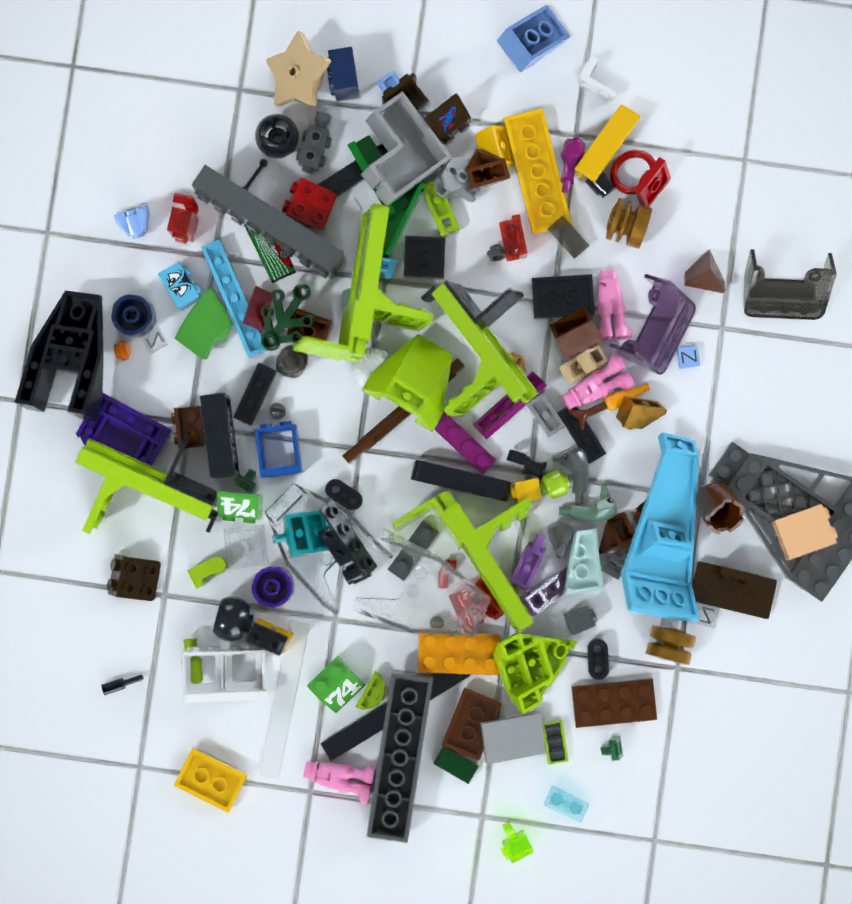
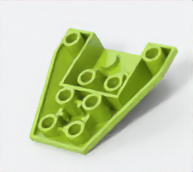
[362,334,453,432]

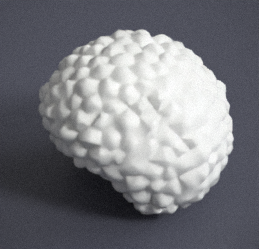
[351,348,390,387]

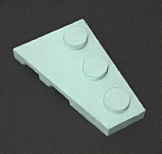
[563,529,603,595]

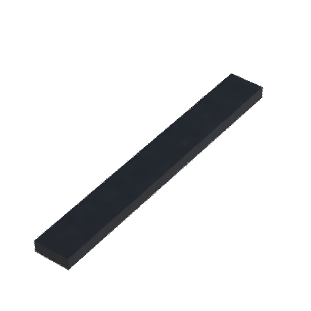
[320,673,470,761]

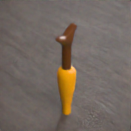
[568,383,650,430]

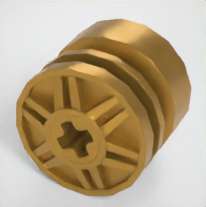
[606,198,652,249]

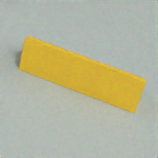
[575,104,640,182]

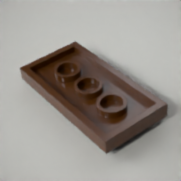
[571,678,657,728]

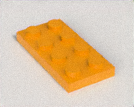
[417,631,500,675]

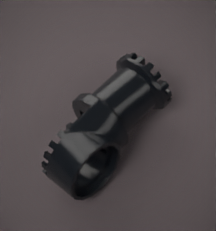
[506,449,547,480]

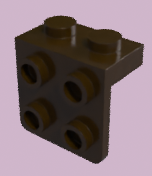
[382,73,429,111]
[107,554,161,601]

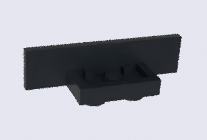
[317,499,377,578]

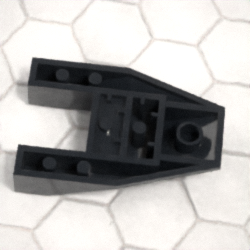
[14,290,104,421]

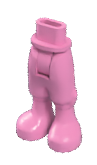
[597,270,632,341]
[561,354,634,410]
[303,761,376,805]

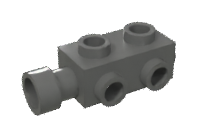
[296,111,332,174]

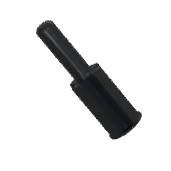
[101,674,144,696]

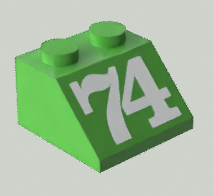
[217,491,263,523]
[307,656,366,713]

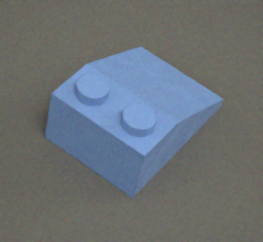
[497,5,571,73]

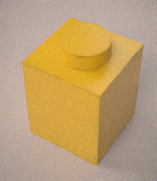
[510,478,542,503]

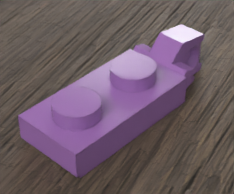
[509,534,546,591]

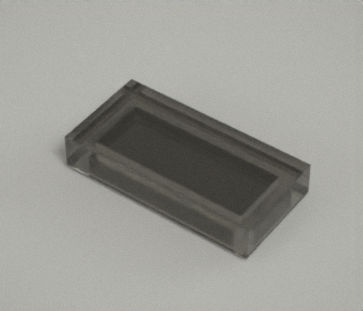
[548,215,589,259]

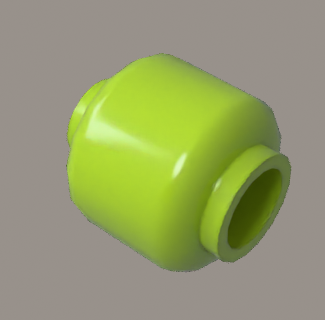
[539,470,571,499]

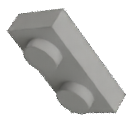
[526,393,565,438]

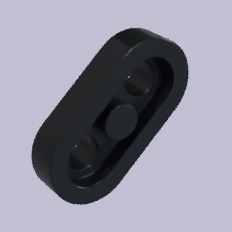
[325,479,363,510]
[587,638,609,680]

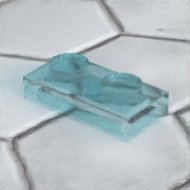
[543,785,590,823]

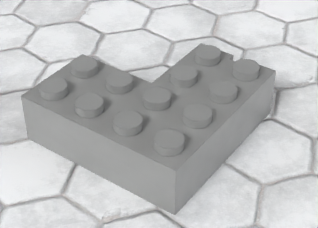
[361,91,452,206]

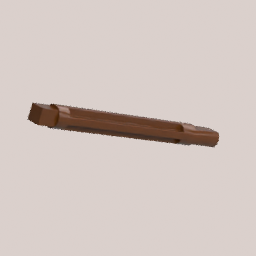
[342,358,465,465]

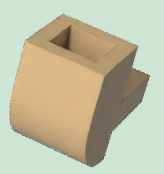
[558,345,608,385]

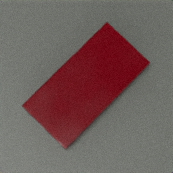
[242,286,272,331]

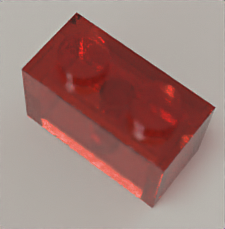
[167,206,199,244]

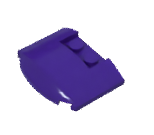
[76,393,172,466]

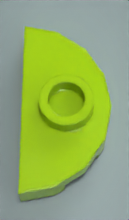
[355,671,386,710]

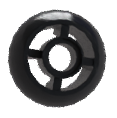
[255,114,299,159]
[213,596,254,641]

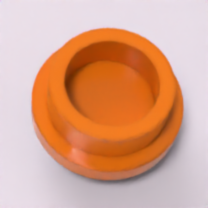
[114,340,131,360]

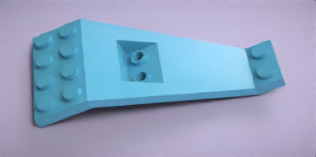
[621,432,700,623]

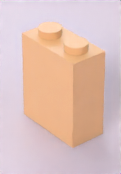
[772,504,838,560]

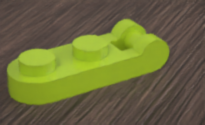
[423,181,460,237]

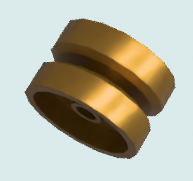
[645,625,696,665]

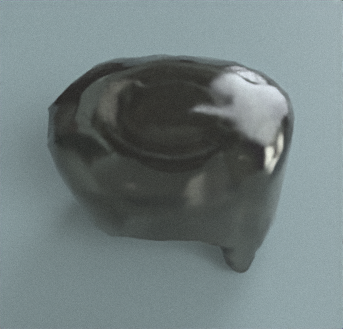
[276,345,308,378]

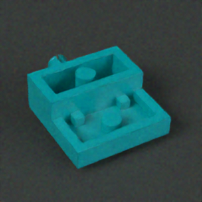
[272,510,329,558]

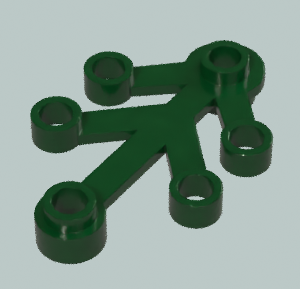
[260,284,315,351]

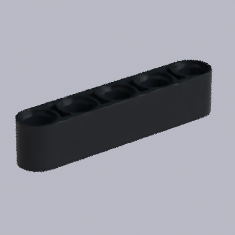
[410,459,511,502]

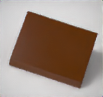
[286,308,334,342]

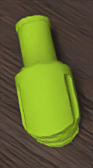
[181,638,203,684]

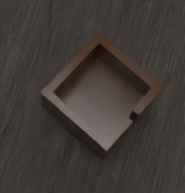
[549,307,603,359]

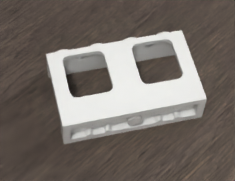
[182,645,267,703]

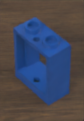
[255,421,303,478]

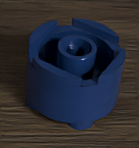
[111,295,157,338]

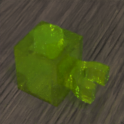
[500,821,534,864]

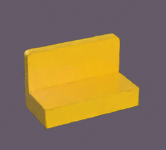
[475,125,514,167]

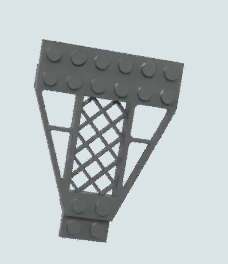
[708,442,852,602]

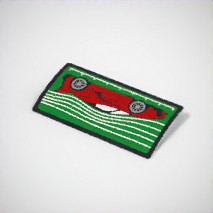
[244,224,296,283]

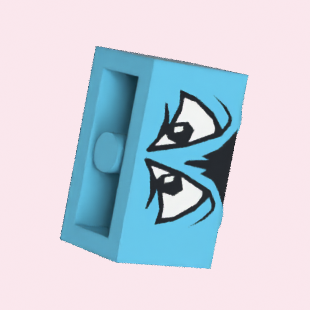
[158,261,202,311]

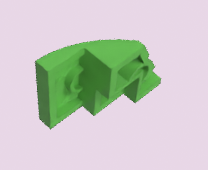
[174,288,233,359]

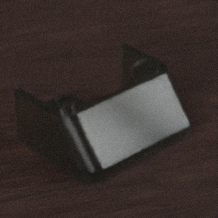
[743,249,837,320]

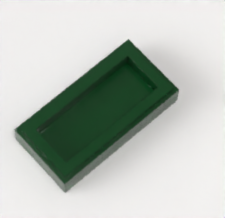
[433,746,479,784]

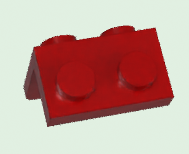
[281,177,337,230]

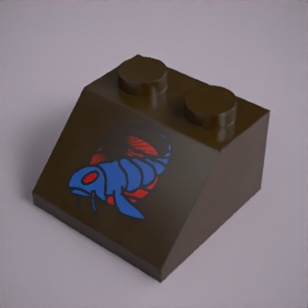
[424,93,471,146]

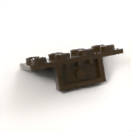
[692,561,777,619]

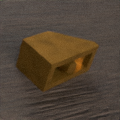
[616,396,667,430]

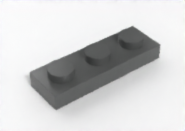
[387,520,439,581]

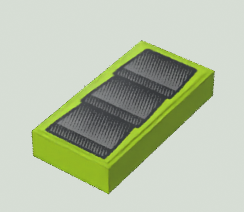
[542,720,569,765]

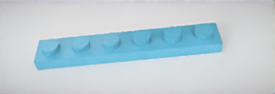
[201,239,268,358]

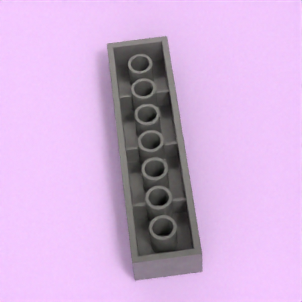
[192,165,345,279]
[367,669,433,843]

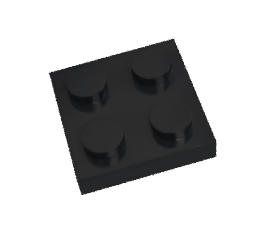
[404,236,446,279]

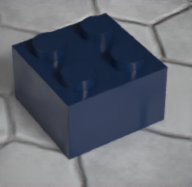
[326,46,360,102]

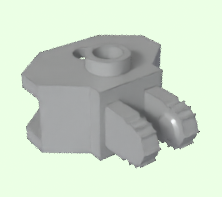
[434,156,481,202]

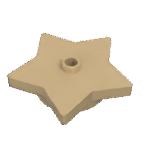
[266,31,331,107]

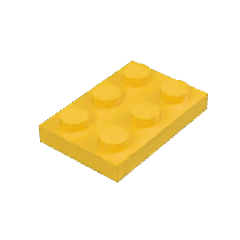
[174,747,248,813]

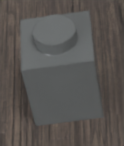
[564,606,597,636]

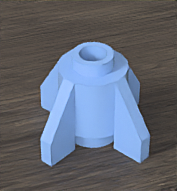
[114,205,149,239]

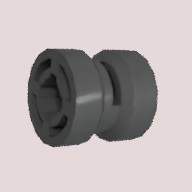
[601,553,626,580]

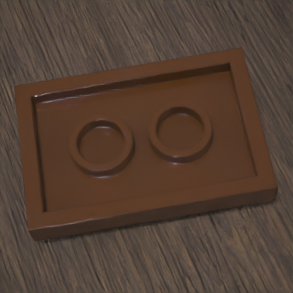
[441,687,502,760]

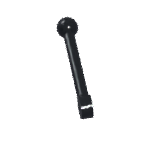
[242,159,268,191]

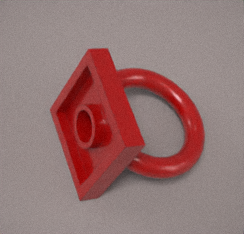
[610,150,671,207]

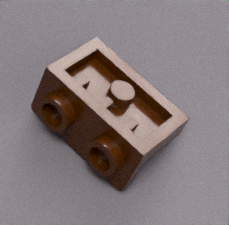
[171,406,205,449]

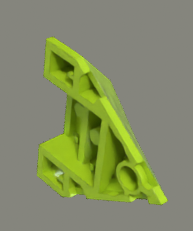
[493,633,577,714]

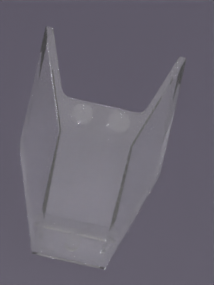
[265,483,393,615]
[353,528,491,636]

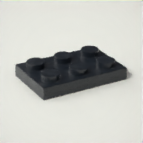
[531,274,595,319]

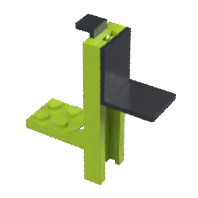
[421,280,539,417]
[75,431,218,534]

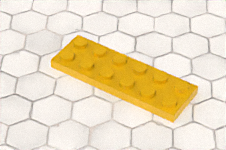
[503,108,572,235]

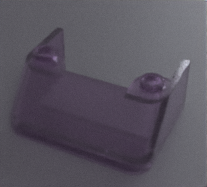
[609,274,696,375]

